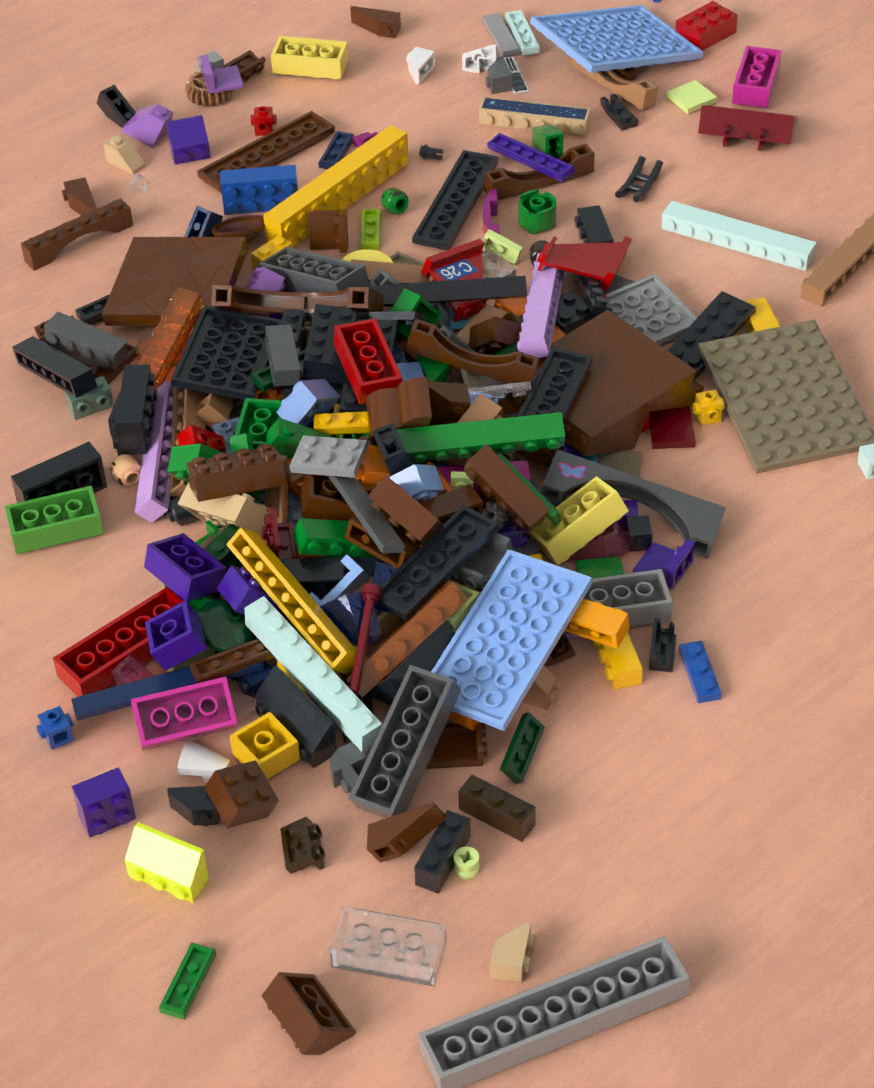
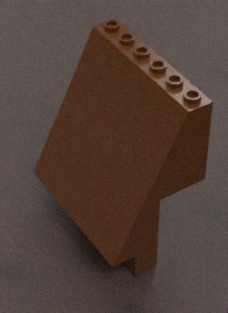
[503,310,704,456]

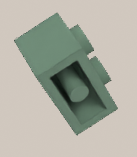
[64,376,114,420]

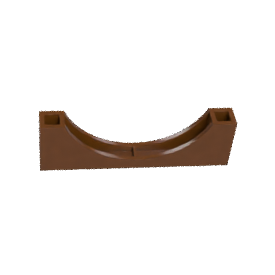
[211,285,384,314]

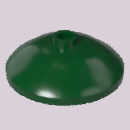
[197,599,258,652]

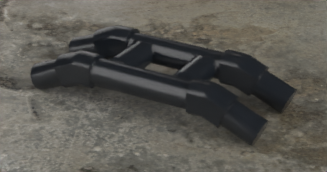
[615,156,663,203]

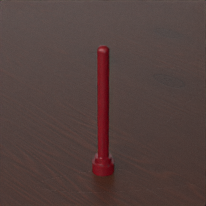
[350,583,382,693]

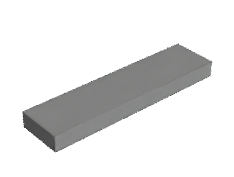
[482,13,520,57]

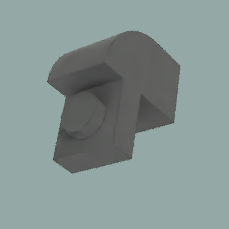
[330,742,368,794]

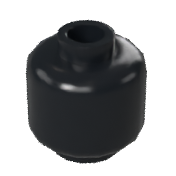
[167,495,198,526]

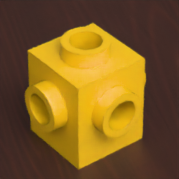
[692,389,725,426]

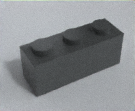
[265,324,303,386]

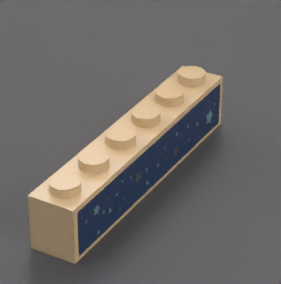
[479,97,590,136]

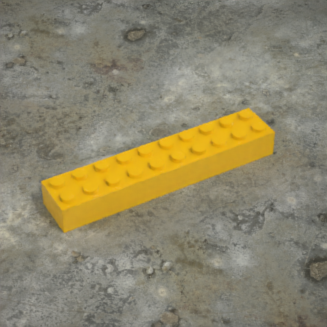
[263,125,409,248]

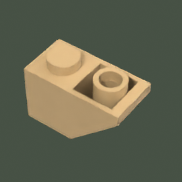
[490,923,535,983]

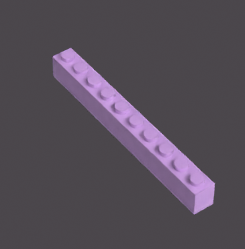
[517,253,565,358]

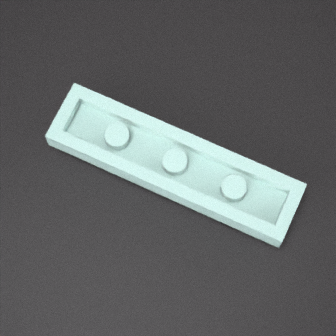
[505,10,540,55]

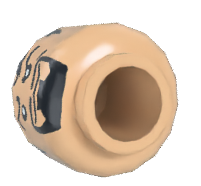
[110,454,141,486]

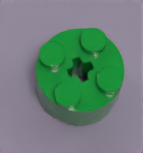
[518,190,556,234]

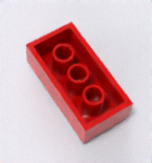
[334,318,403,405]

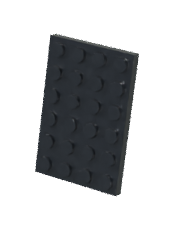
[171,306,282,400]

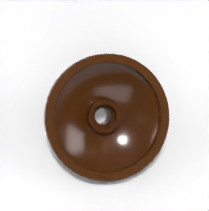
[211,215,265,243]

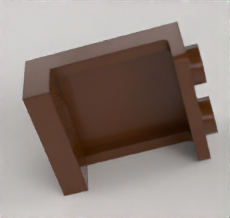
[426,722,487,769]

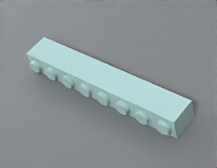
[661,201,816,271]
[245,596,382,752]

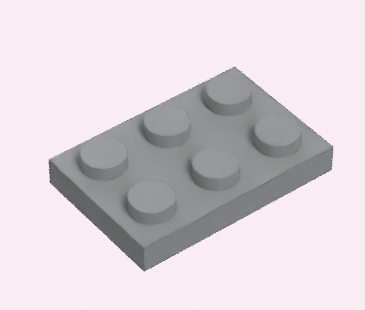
[289,436,368,478]

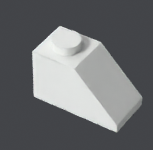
[407,47,435,84]

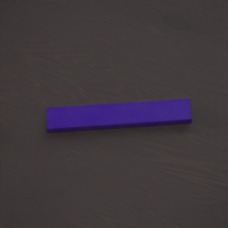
[487,133,576,182]

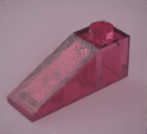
[565,521,630,562]

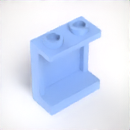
[309,555,371,613]

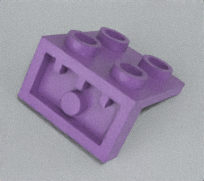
[200,55,244,93]

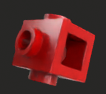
[250,106,277,136]

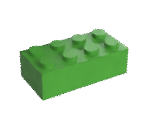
[5,486,104,554]

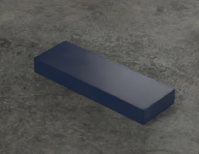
[318,131,354,169]

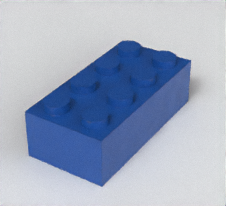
[220,165,298,215]

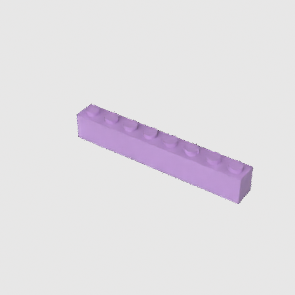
[135,381,174,523]

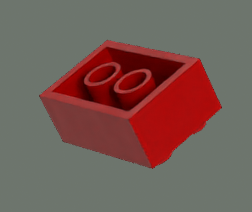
[675,1,738,51]

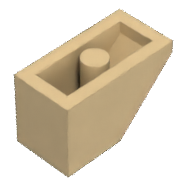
[103,135,146,175]

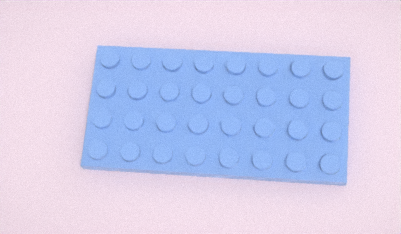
[431,549,593,731]

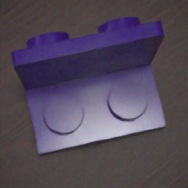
[633,539,695,590]

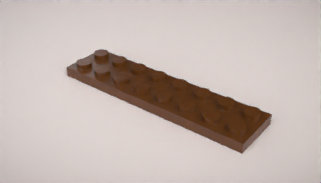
[197,111,335,193]

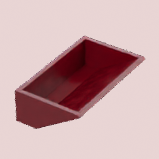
[698,105,797,151]

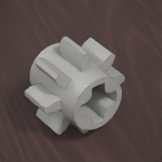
[483,501,509,528]

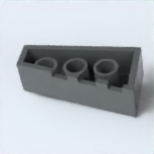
[44,311,128,370]

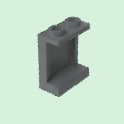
[449,533,513,592]

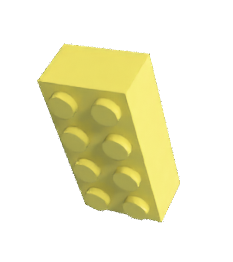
[271,36,349,80]
[528,476,628,565]

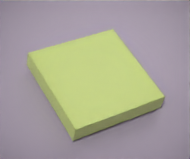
[666,80,717,114]

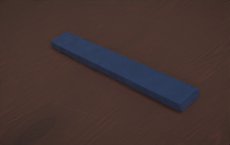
[71,662,264,721]

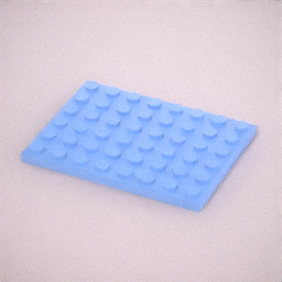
[530,5,703,73]

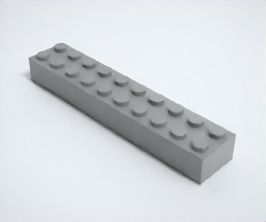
[418,936,690,1088]

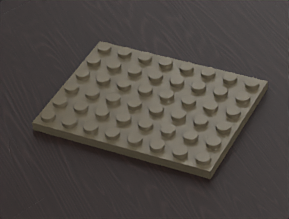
[698,319,874,474]

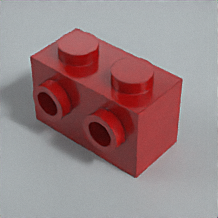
[177,424,226,453]

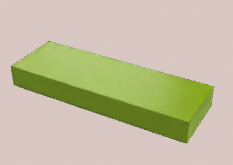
[360,209,381,250]

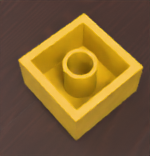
[230,712,300,780]

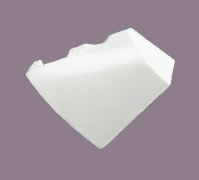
[462,44,499,73]
[177,740,232,782]

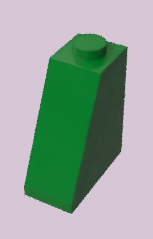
[532,124,563,159]

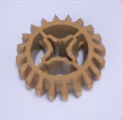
[185,70,233,107]

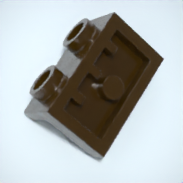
[280,817,325,874]

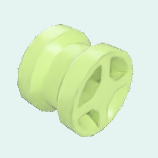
[454,846,479,879]

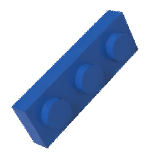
[679,641,722,703]

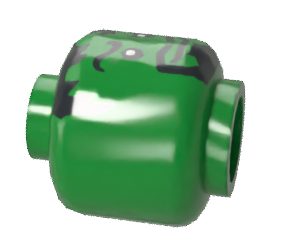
[381,187,409,215]

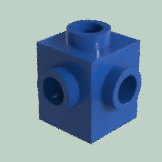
[36,706,74,750]

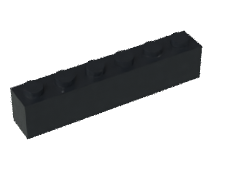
[12,336,98,398]

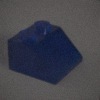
[320,590,382,646]

